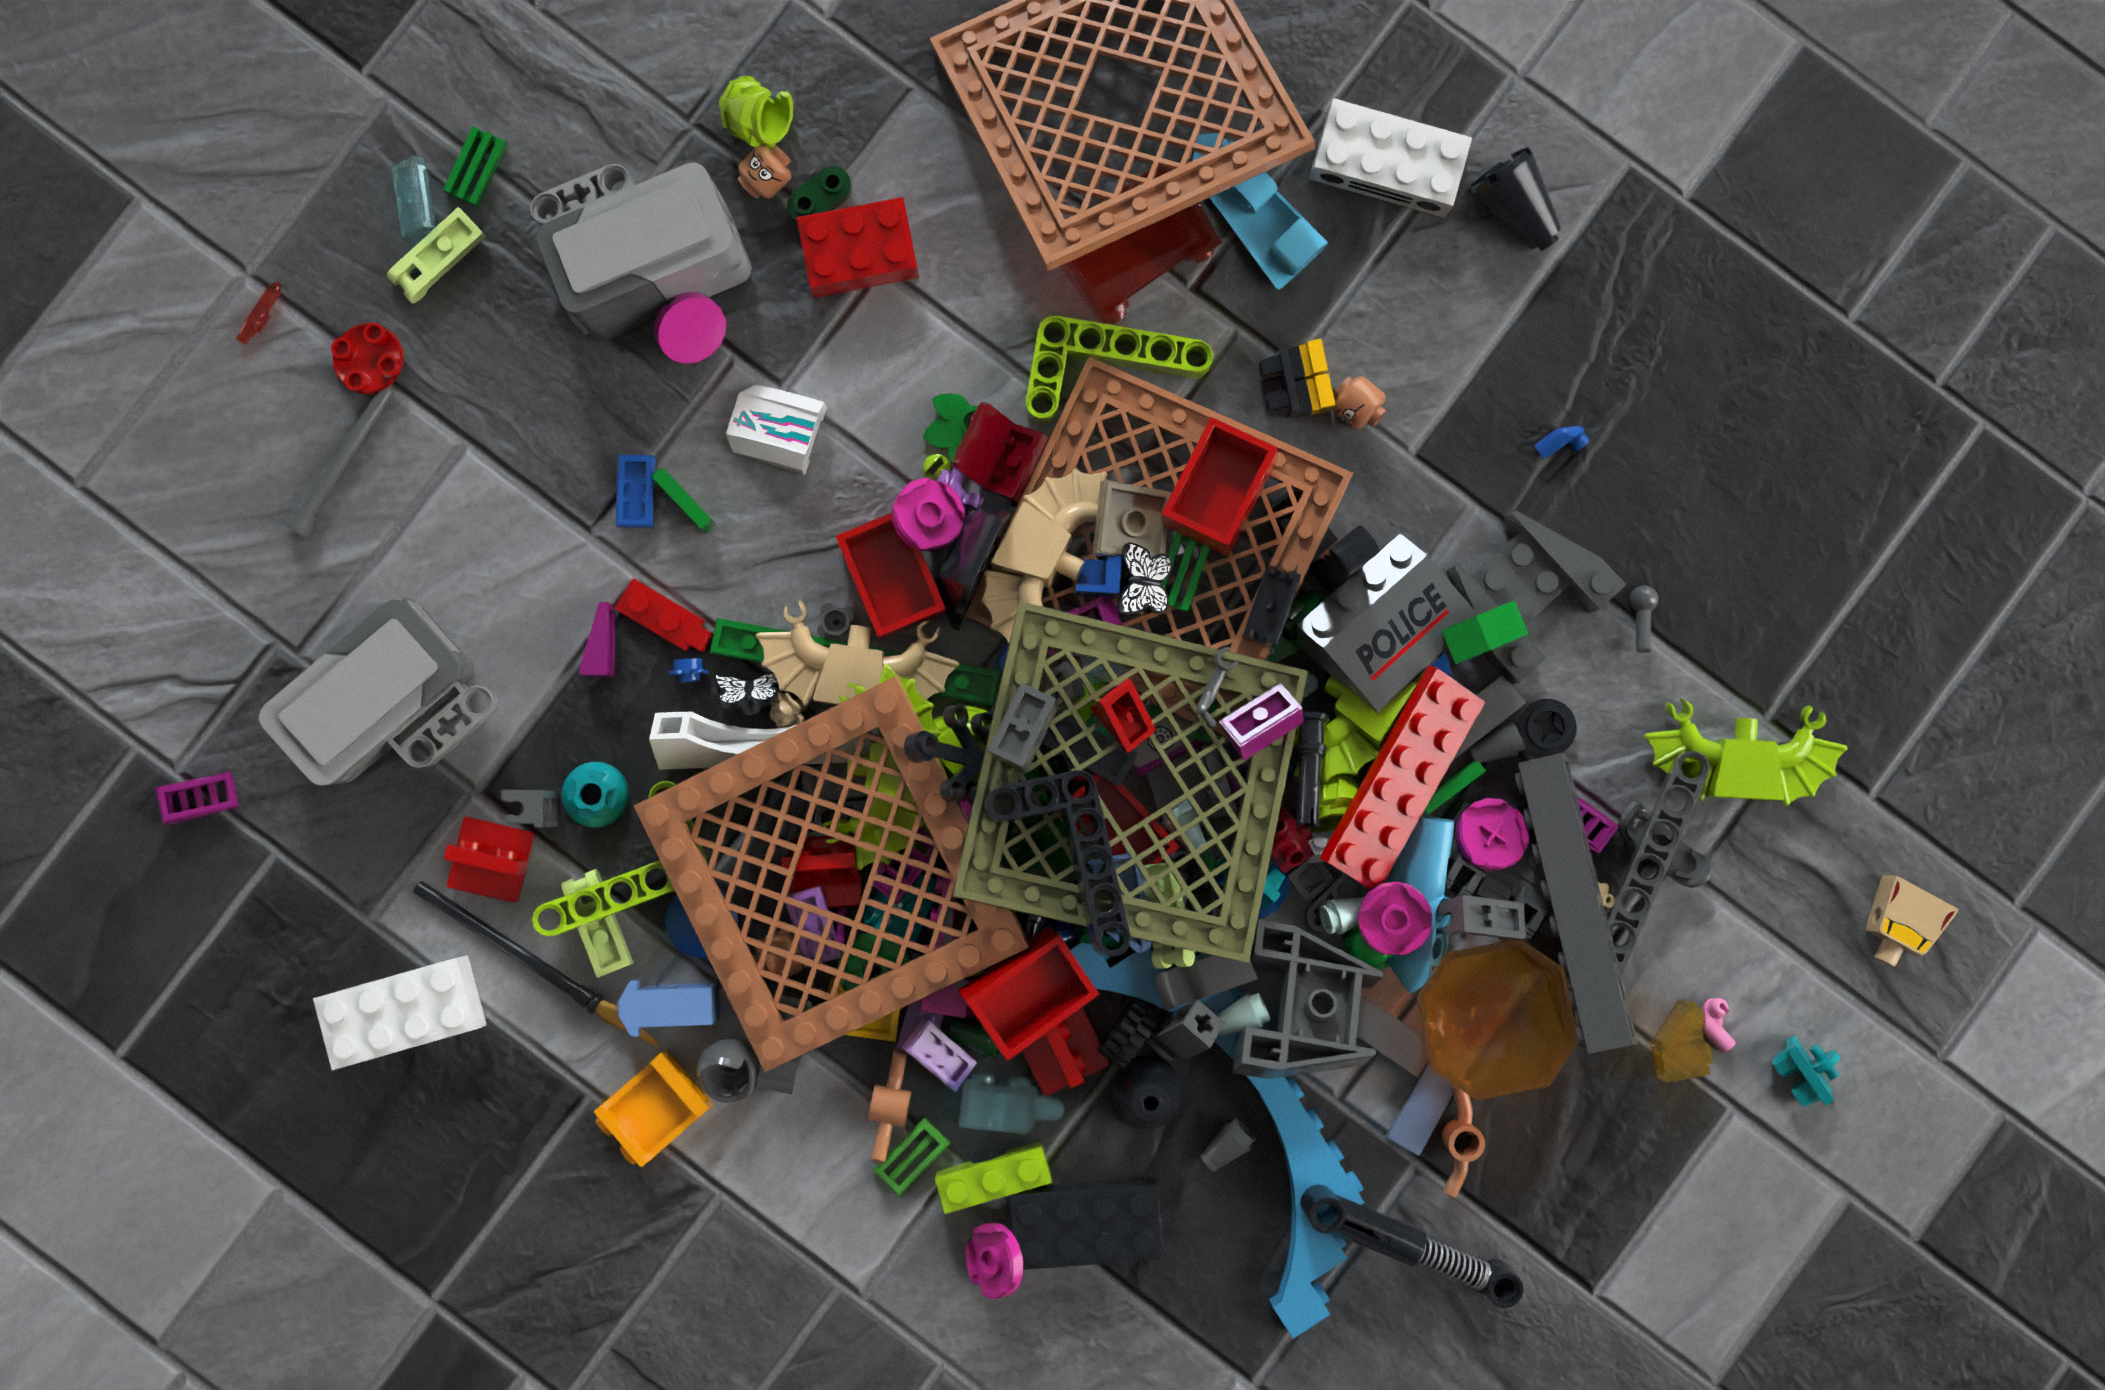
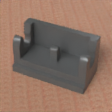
[987,683,1059,775]
[501,790,558,827]
[1439,895,1526,941]

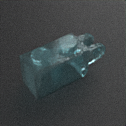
[959,1073,1065,1134]

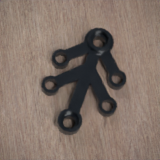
[904,704,992,806]

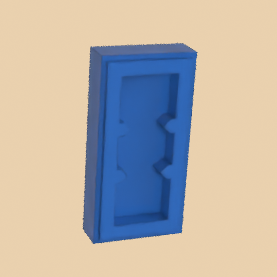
[616,455,656,529]

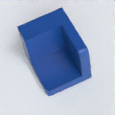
[1075,556,1124,598]

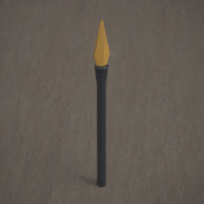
[413,881,659,1047]

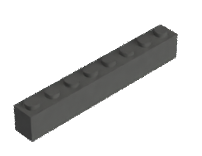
[1515,753,1638,1054]

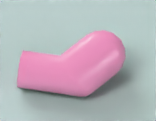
[1700,998,1735,1053]

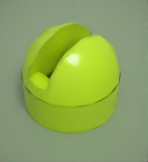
[922,454,951,481]

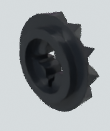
[1518,699,1577,756]

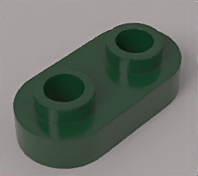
[787,166,852,225]

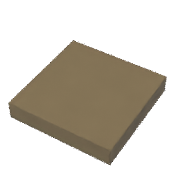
[1092,480,1172,557]

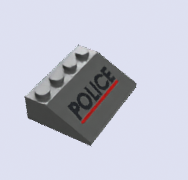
[1297,534,1478,714]

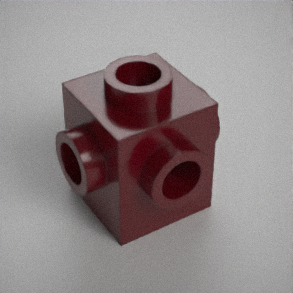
[1269,806,1315,874]

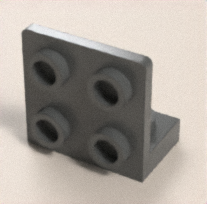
[1146,743,1237,833]

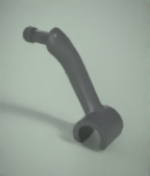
[1196,647,1238,729]

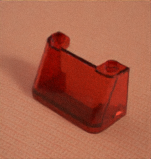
[1060,166,1222,324]

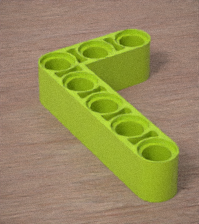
[1026,316,1213,425]
[532,781,708,937]

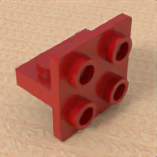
[443,817,535,903]
[781,834,862,908]
[1022,1007,1109,1096]

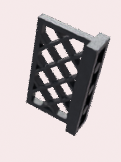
[989,702,1138,787]

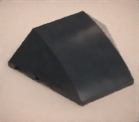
[935,500,1019,631]

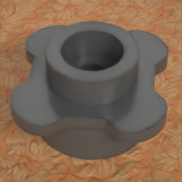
[817,603,856,642]

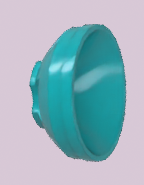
[562,762,629,828]

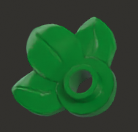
[923,393,978,463]

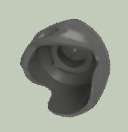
[697,1039,756,1103]

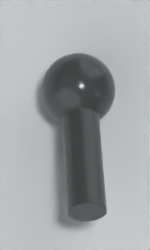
[1629,585,1658,653]

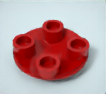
[331,322,404,394]

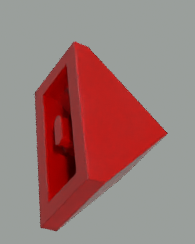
[1090,678,1156,753]

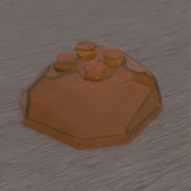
[1417,939,1579,1100]

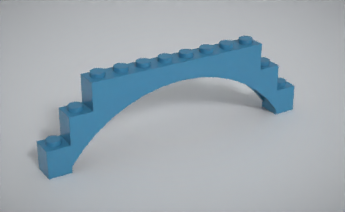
[1069,943,1365,1339]

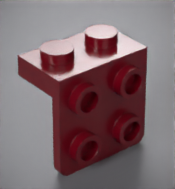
[952,402,1049,503]

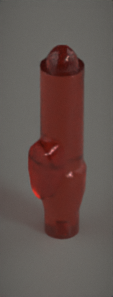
[235,282,282,345]

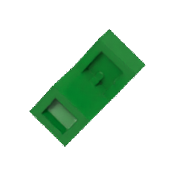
[1441,600,1529,664]

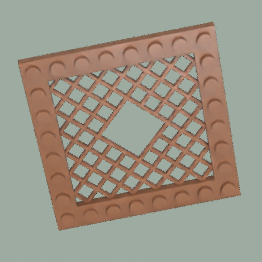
[930,0,1315,271]
[965,356,1353,736]
[634,675,1030,1072]

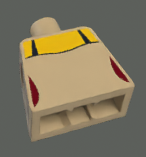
[1866,875,1959,968]

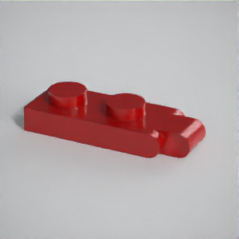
[615,578,714,652]

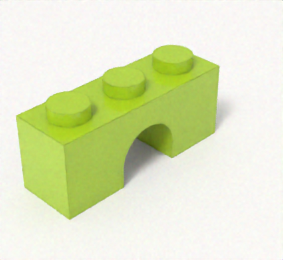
[935,1141,1052,1214]

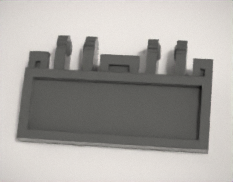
[1444,801,1555,944]

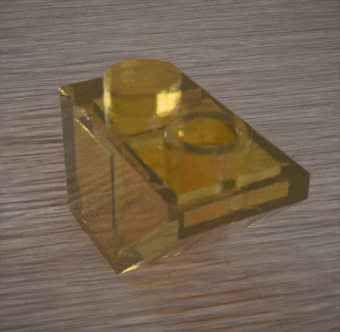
[1650,999,1713,1083]

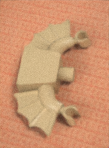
[981,468,1107,643]
[756,600,959,705]

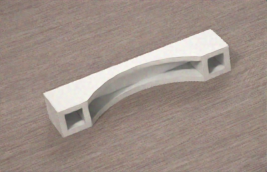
[649,712,879,770]

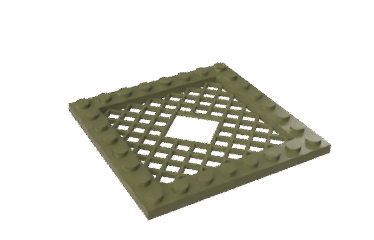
[952,601,1308,963]

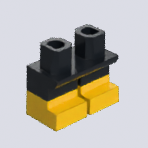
[1258,338,1336,418]

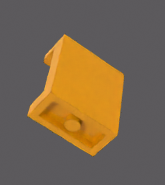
[594,1049,714,1167]

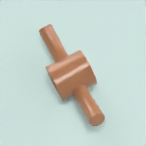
[868,1048,911,1164]
[1441,1082,1485,1198]

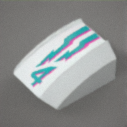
[726,385,827,475]

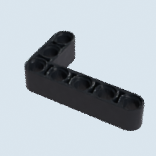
[1265,489,1380,592]
[983,770,1131,957]

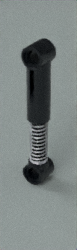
[1300,1184,1524,1308]

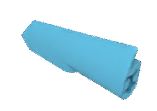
[1193,133,1328,290]
[1388,815,1454,994]

